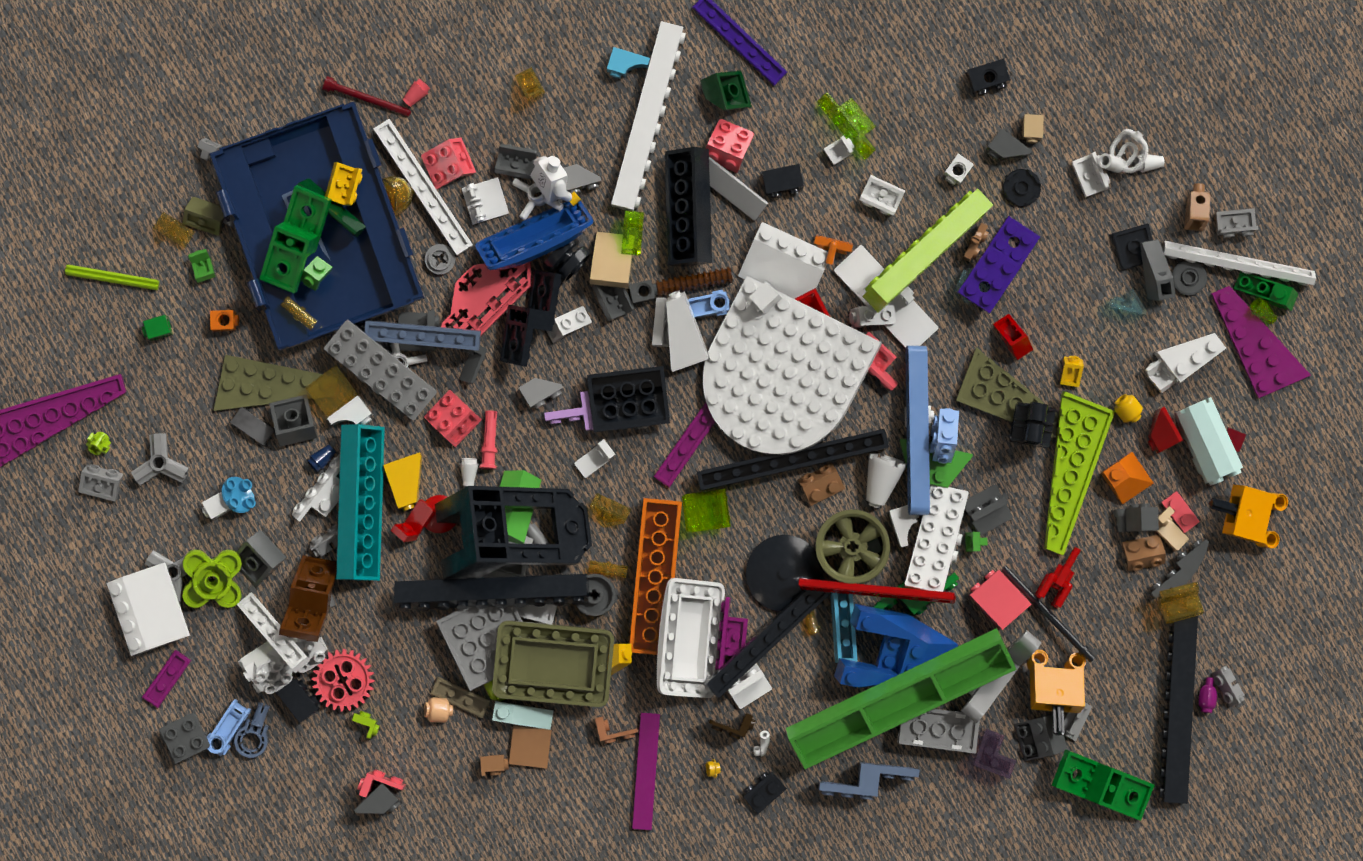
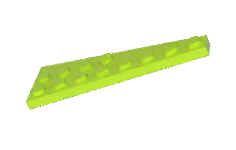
[1044,391,1115,555]

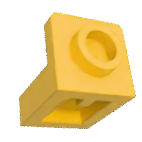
[1060,356,1084,387]

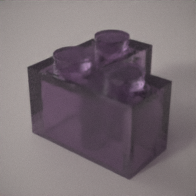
[971,728,1016,779]

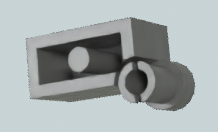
[1114,503,1159,532]

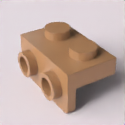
[798,463,845,506]
[1122,535,1166,571]

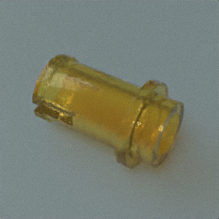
[804,610,821,635]

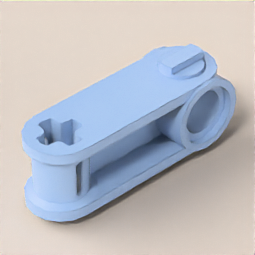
[688,290,730,319]
[207,699,252,757]

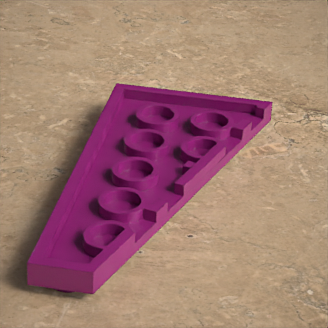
[1211,286,1311,398]

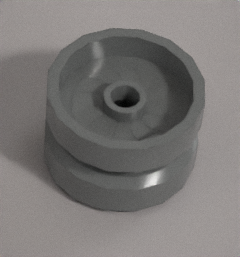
[576,574,616,616]

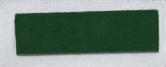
[297,178,365,237]

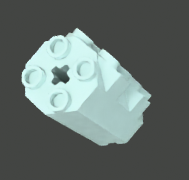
[1174,397,1243,486]

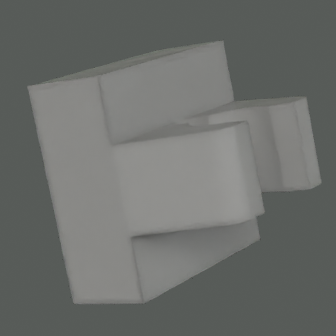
[197,138,222,161]

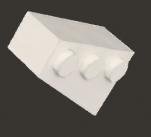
[1154,333,1226,384]

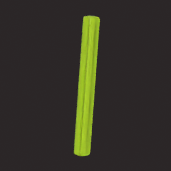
[65,265,159,290]

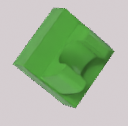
[965,532,988,552]

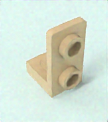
[1156,506,1189,551]

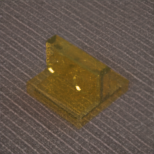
[1157,582,1204,624]

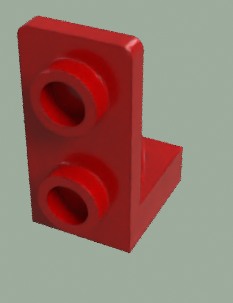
[390,499,435,542]

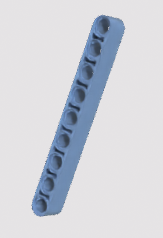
[905,345,930,515]

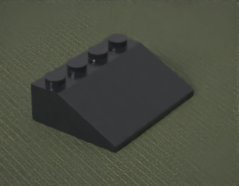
[587,366,670,432]

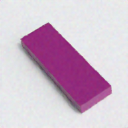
[142,650,192,708]

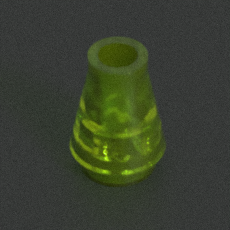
[1250,298,1277,325]

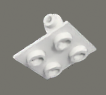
[462,177,509,225]

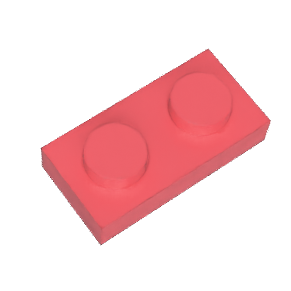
[1161,491,1200,533]

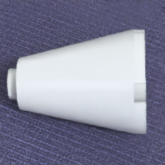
[866,453,907,508]

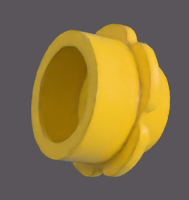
[706,759,721,778]

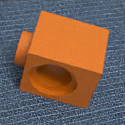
[210,310,239,332]

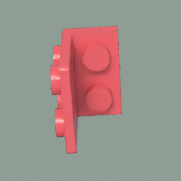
[421,138,476,189]
[424,390,482,447]

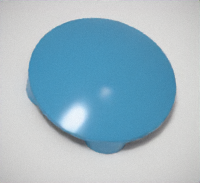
[222,477,256,513]

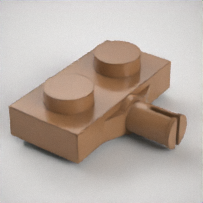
[962,223,989,262]

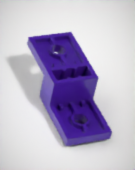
[957,216,1040,314]

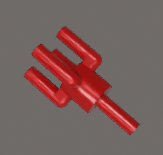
[1035,547,1081,609]

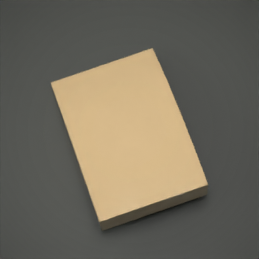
[590,232,635,288]

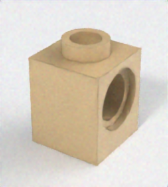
[1022,114,1044,144]

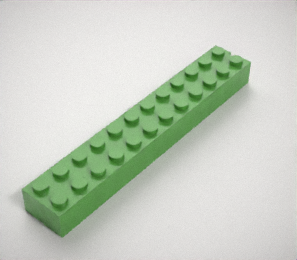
[786,628,1017,769]

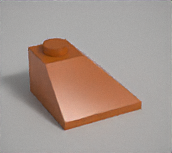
[1101,452,1154,505]

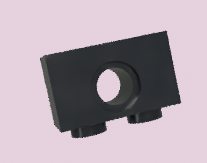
[966,58,1011,96]

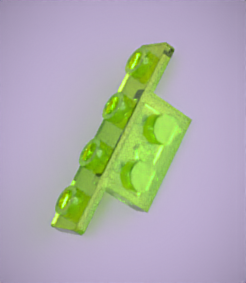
[817,92,876,160]

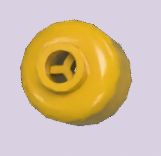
[1114,394,1143,423]

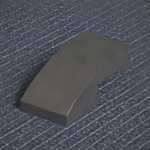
[230,407,275,445]

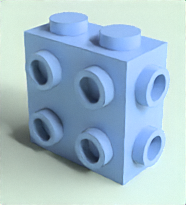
[929,408,959,463]

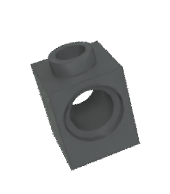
[629,279,658,305]

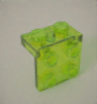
[682,489,731,533]

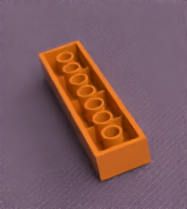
[630,498,682,655]

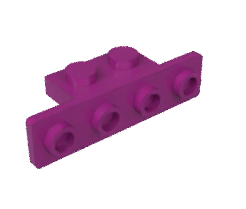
[715,597,748,670]

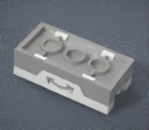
[897,709,980,754]

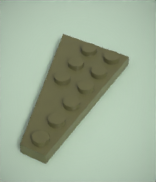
[956,347,1059,439]
[214,355,338,411]

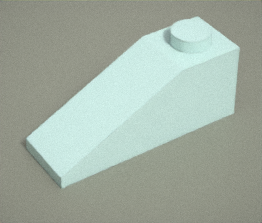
[492,701,553,730]

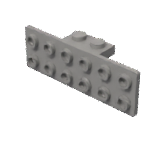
[324,320,437,420]

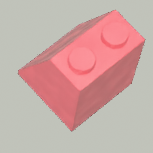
[969,569,1032,630]

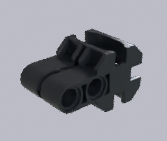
[1009,402,1056,448]

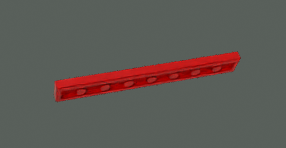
[799,578,956,604]

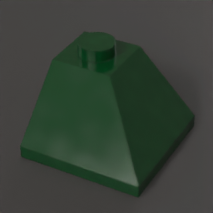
[700,71,752,111]

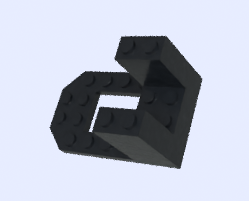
[435,486,592,579]

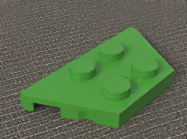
[900,439,973,488]

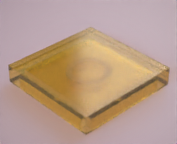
[305,365,359,418]

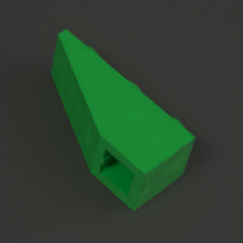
[1234,271,1298,311]

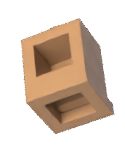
[480,754,509,776]

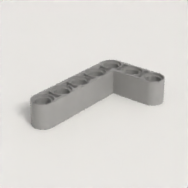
[961,630,1042,723]

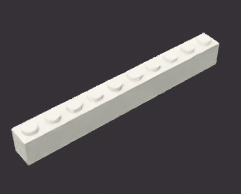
[611,21,686,212]

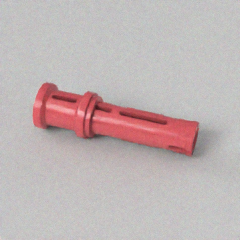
[479,410,498,469]

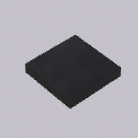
[1111,223,1153,270]

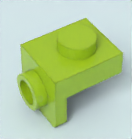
[352,711,380,739]

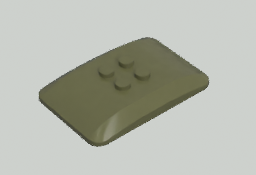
[492,621,614,707]

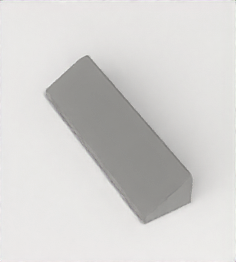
[709,157,768,221]

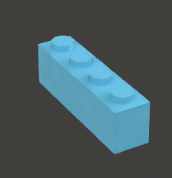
[830,592,858,663]

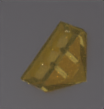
[590,493,631,527]

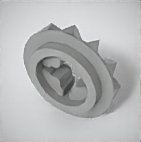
[425,244,456,275]

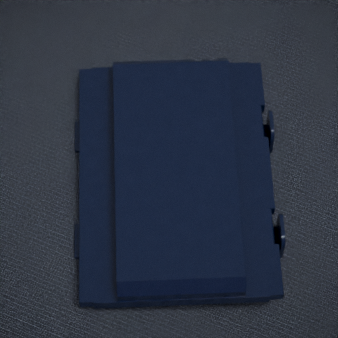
[210,102,425,351]

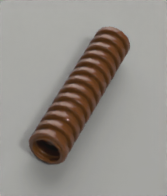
[655,266,733,297]

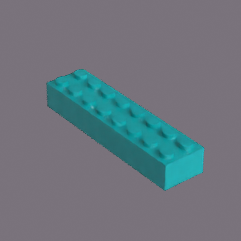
[336,424,385,581]

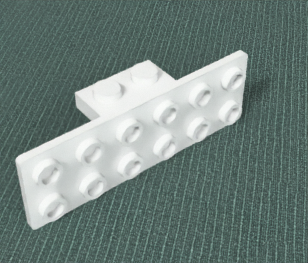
[834,245,938,348]
[905,485,969,592]

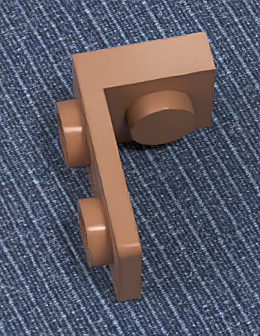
[595,716,638,744]

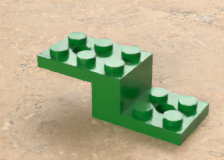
[260,185,332,293]
[1051,749,1155,821]

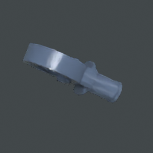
[234,702,270,758]

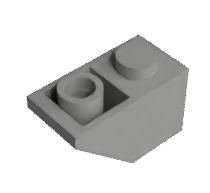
[563,164,602,194]
[519,378,564,409]

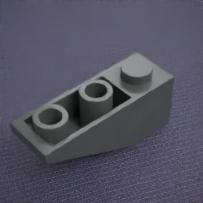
[1140,239,1176,301]

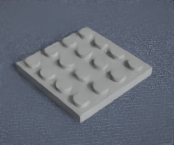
[436,606,523,691]

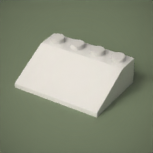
[738,222,828,299]
[107,563,190,656]

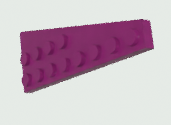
[0,374,127,468]

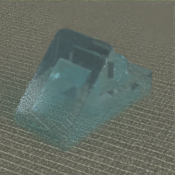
[1106,288,1147,317]

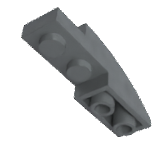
[1149,539,1209,599]

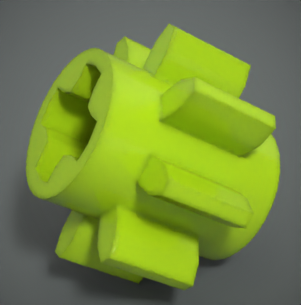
[86,432,111,455]

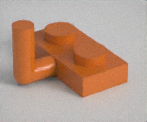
[814,235,853,265]

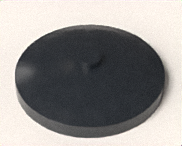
[746,535,823,612]

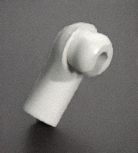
[753,731,770,757]

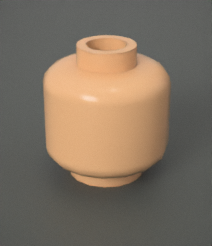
[424,697,453,723]

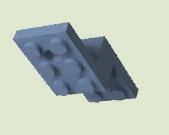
[818,762,919,800]

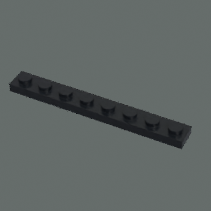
[704,579,831,698]

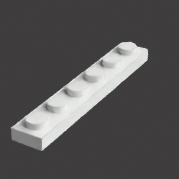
[237,592,310,673]

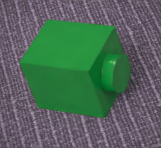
[142,315,173,341]

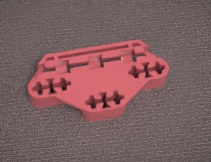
[441,261,531,336]

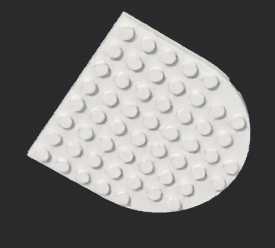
[703,276,882,455]

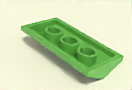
[500,470,541,544]

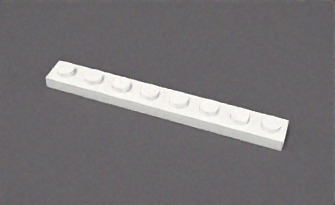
[373,119,473,256]
[1163,241,1316,286]

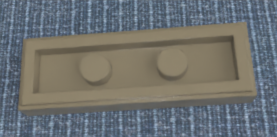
[430,676,490,718]

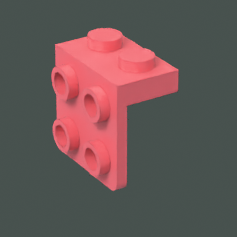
[706,119,754,173]
[357,769,406,798]

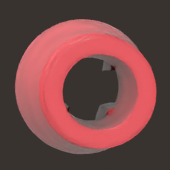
[403,79,430,107]

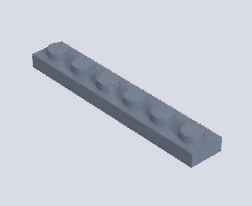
[365,320,481,351]

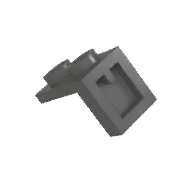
[459,346,487,384]

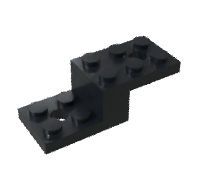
[499,270,562,367]

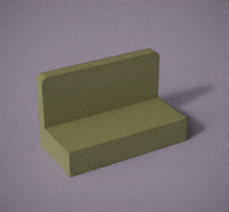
[182,197,224,236]

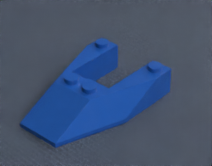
[834,604,958,688]

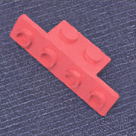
[866,332,898,391]

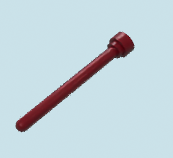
[322,76,411,116]

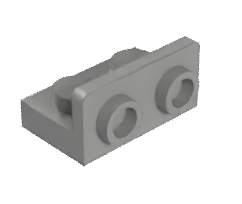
[78,464,124,501]

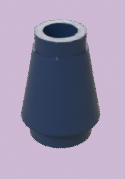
[307,444,336,472]

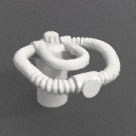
[1098,129,1149,173]

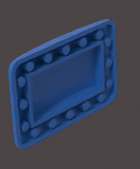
[475,201,594,270]

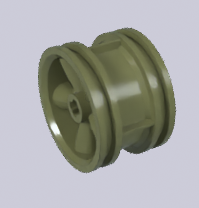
[816,510,890,584]

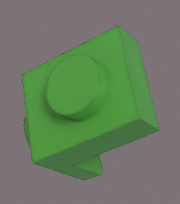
[188,249,216,283]
[301,256,332,291]

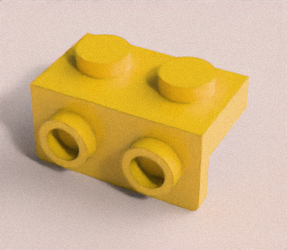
[325,162,362,206]

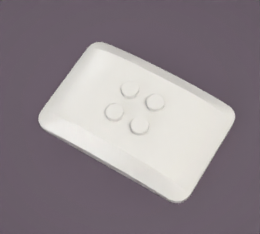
[657,578,725,698]

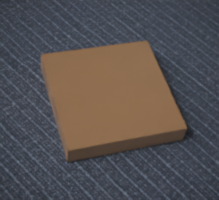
[509,725,552,768]

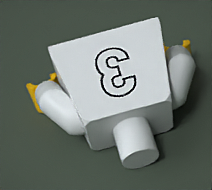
[530,156,581,206]

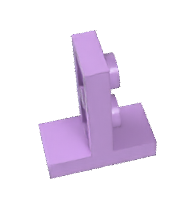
[544,391,593,431]

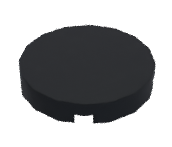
[1003,169,1041,207]

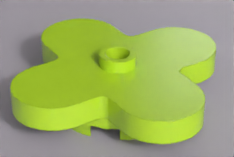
[183,550,242,608]

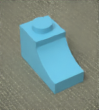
[607,47,650,79]

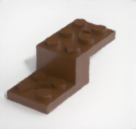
[279,555,337,642]

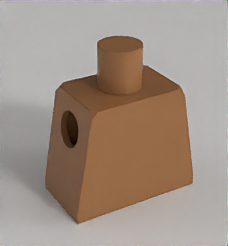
[1184,183,1210,231]

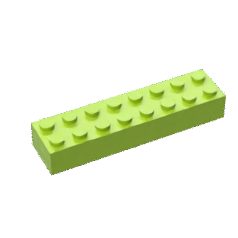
[862,189,993,313]

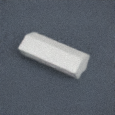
[652,298,669,347]

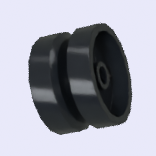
[544,238,592,283]

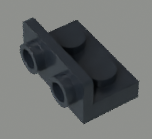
[743,771,787,814]

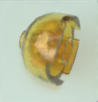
[382,176,414,214]

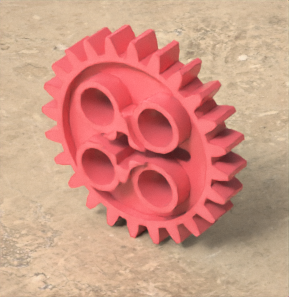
[312,649,375,711]

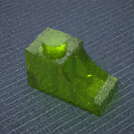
[621,211,644,255]

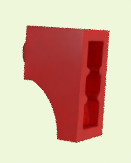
[993,314,1033,360]

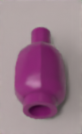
[1198,677,1217,713]

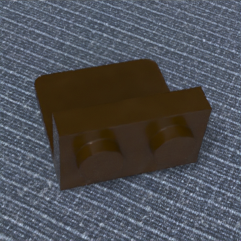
[709,712,756,739]

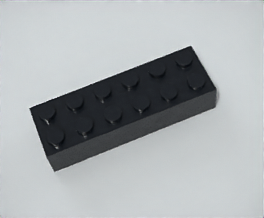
[665,147,712,267]

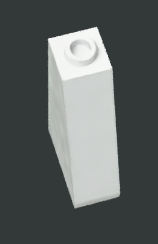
[666,291,709,372]

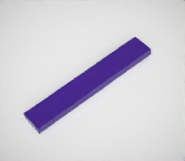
[692,0,787,86]

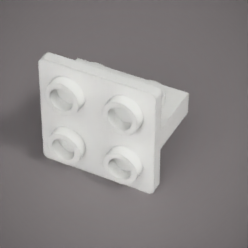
[728,663,772,709]

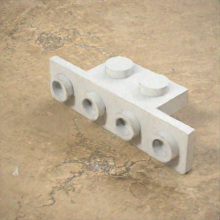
[292,454,340,522]

